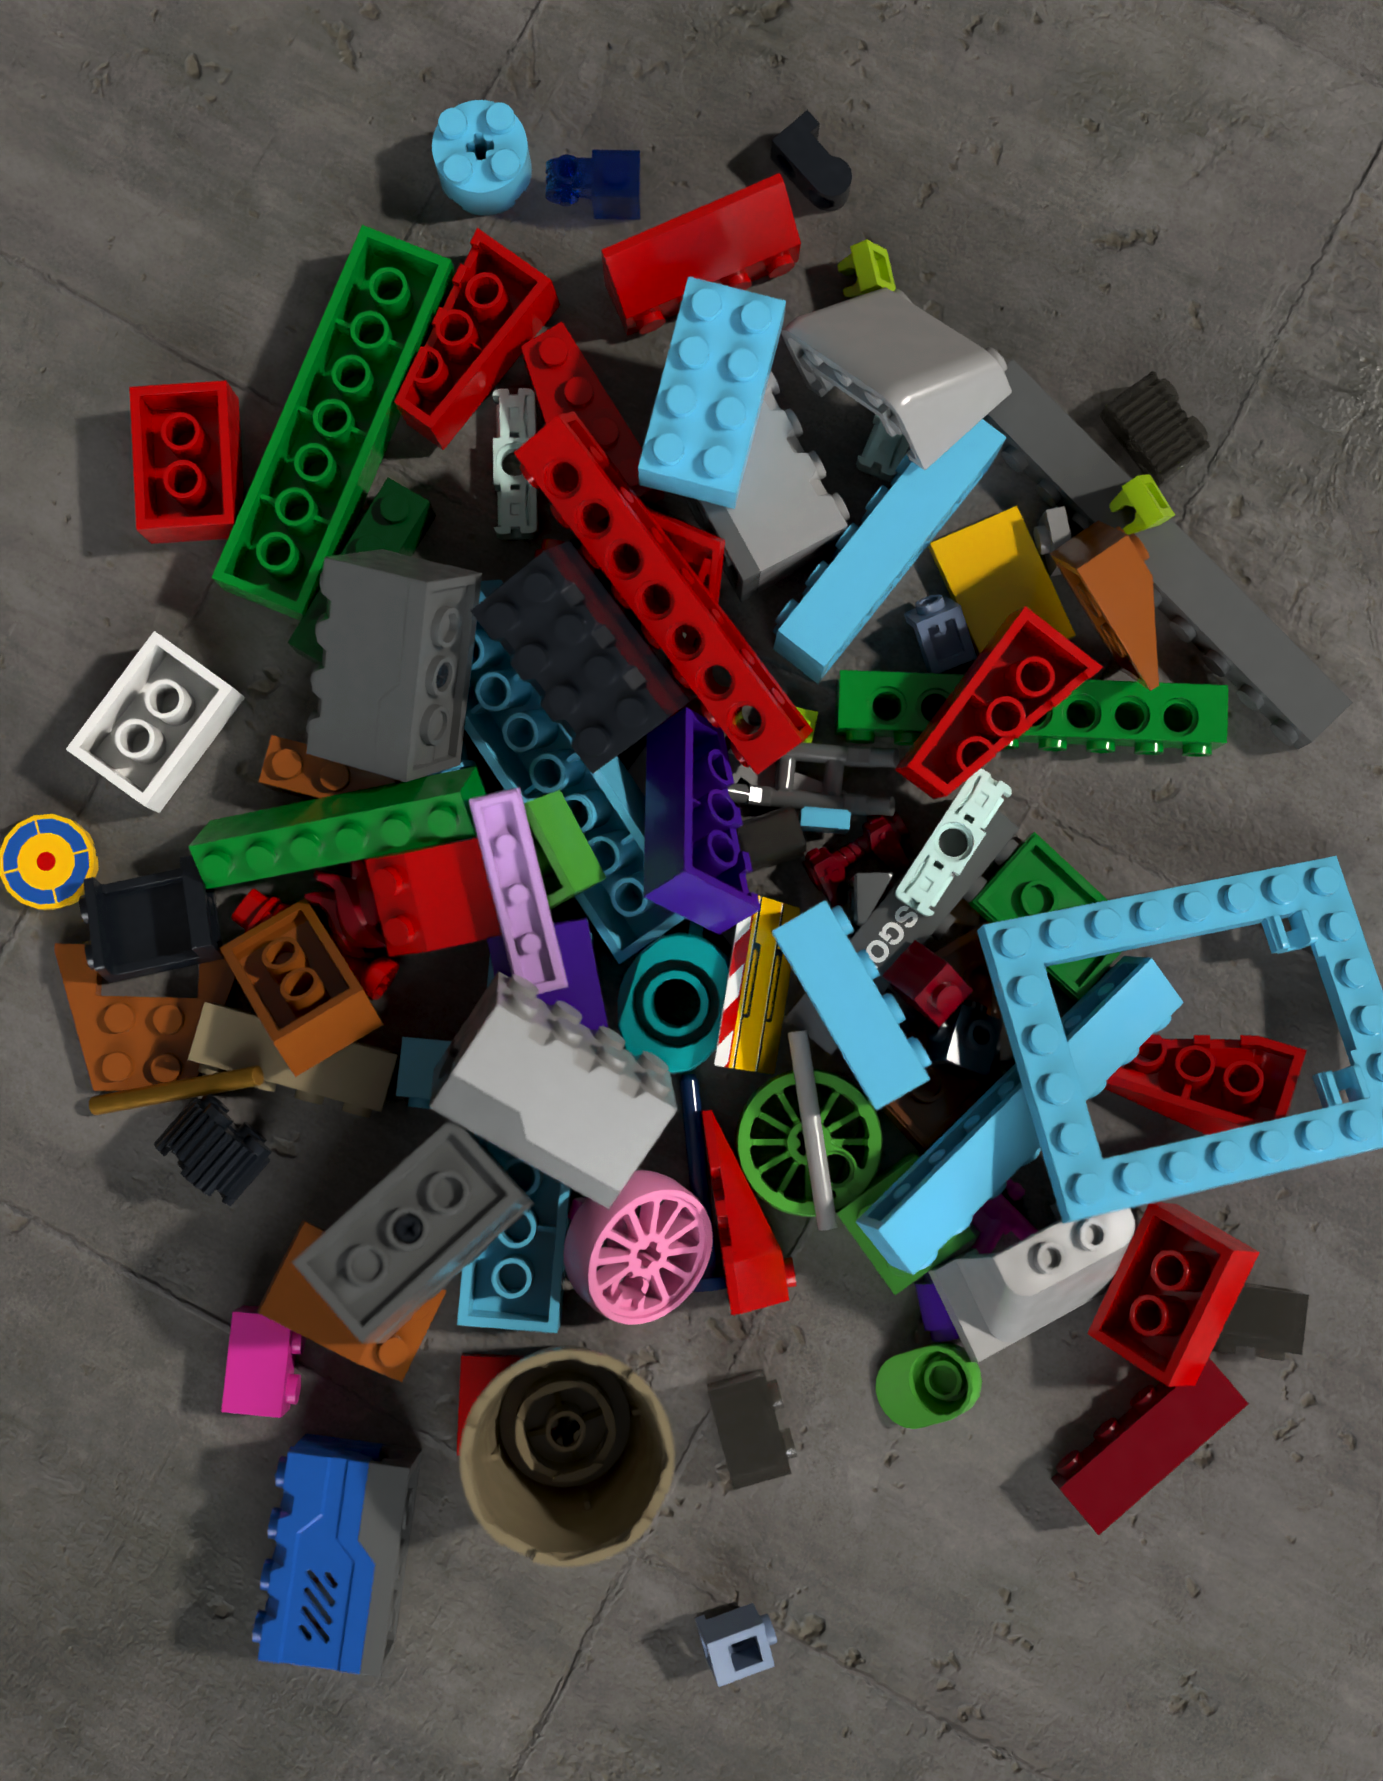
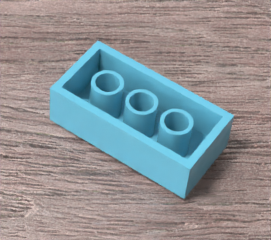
[638,276,786,509]
[772,900,932,1110]

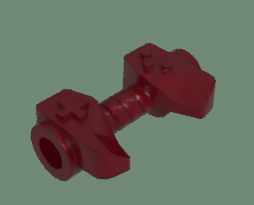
[802,811,910,907]

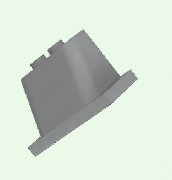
[928,1202,1135,1362]

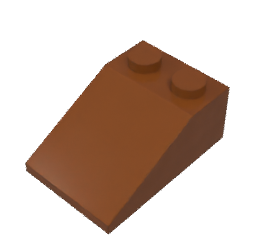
[1050,520,1159,691]
[219,899,383,1077]
[257,1220,447,1382]

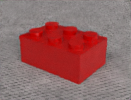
[129,380,244,544]
[1087,1202,1260,1387]

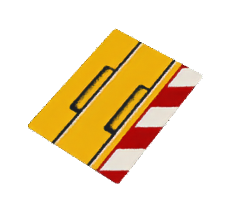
[714,892,800,1074]

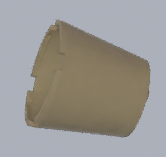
[460,1345,675,1567]

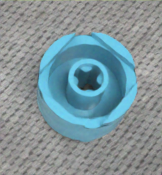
[432,100,532,216]

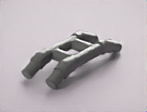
[725,735,899,816]

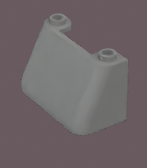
[781,288,1012,470]

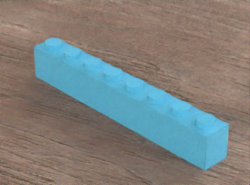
[855,956,1184,1275]

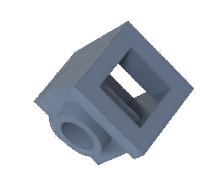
[695,1603,777,1687]

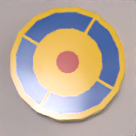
[0,814,99,910]

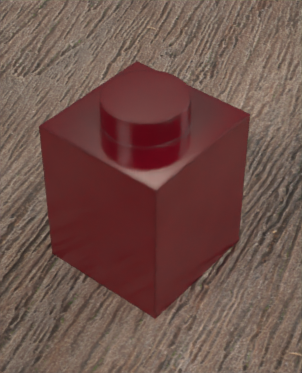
[882,940,973,1027]

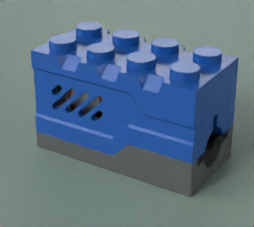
[252,1433,422,1677]

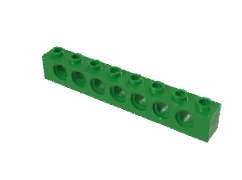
[835,670,1228,757]

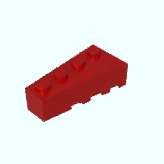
[394,228,560,451]
[521,321,664,528]

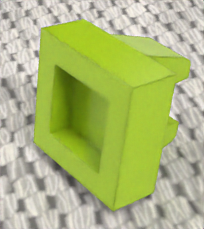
[838,239,896,299]
[1109,474,1175,535]

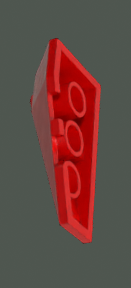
[1104,1034,1307,1135]
[701,1108,796,1315]

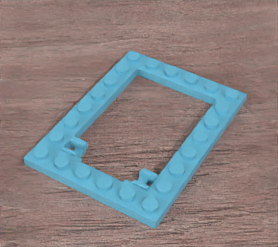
[977,856,1383,1224]

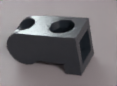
[770,110,852,212]

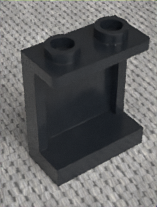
[79,855,224,983]

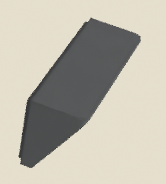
[847,873,893,929]

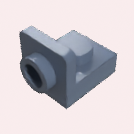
[904,594,977,674]

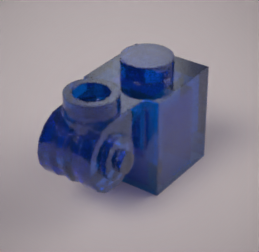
[545,150,641,220]

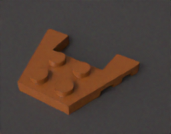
[54,943,237,1091]

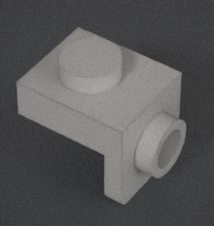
[1033,506,1072,577]

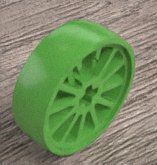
[735,1069,883,1217]

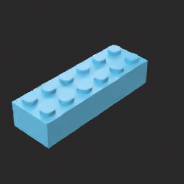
[773,419,1007,684]

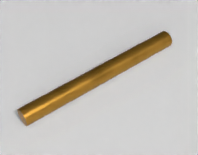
[89,1066,264,1115]

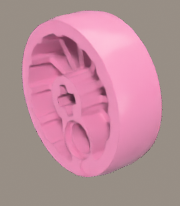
[563,1170,713,1325]

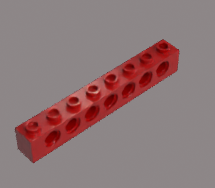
[514,411,813,775]

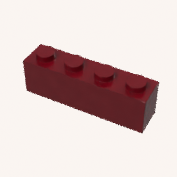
[1051,1358,1249,1535]

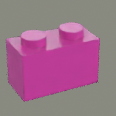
[221,1305,306,1418]

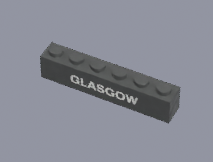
[785,810,1020,1055]

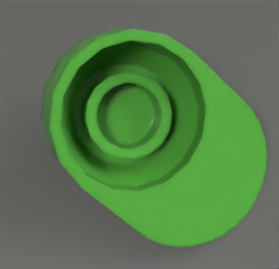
[876,1342,982,1429]

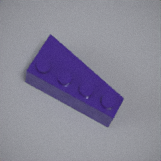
[643,707,761,934]

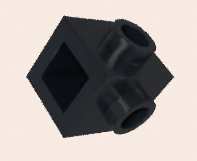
[925,1000,1003,1080]

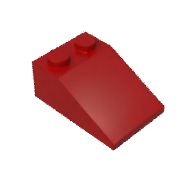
[365,836,502,956]

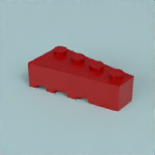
[895,606,1103,799]

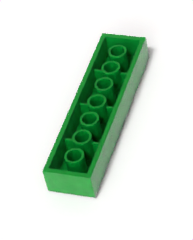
[211,225,455,621]

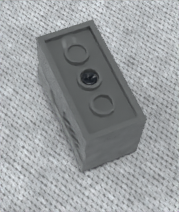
[306,549,482,782]
[292,1119,536,1343]

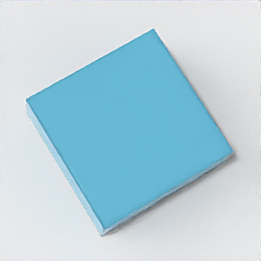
[798,806,851,834]

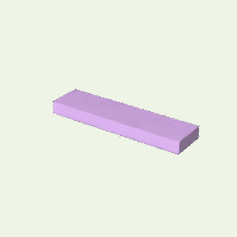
[469,787,568,994]

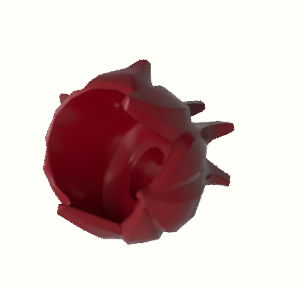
[304,858,386,959]

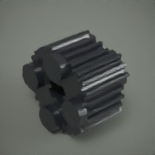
[154,1094,271,1207]

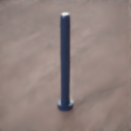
[679,1074,727,1292]

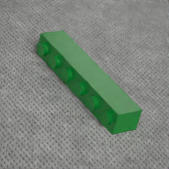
[188,766,486,889]

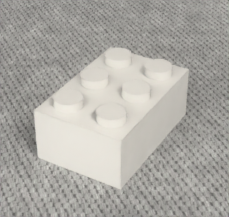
[66,631,245,813]

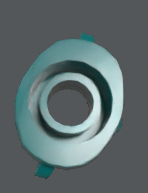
[617,920,730,1074]

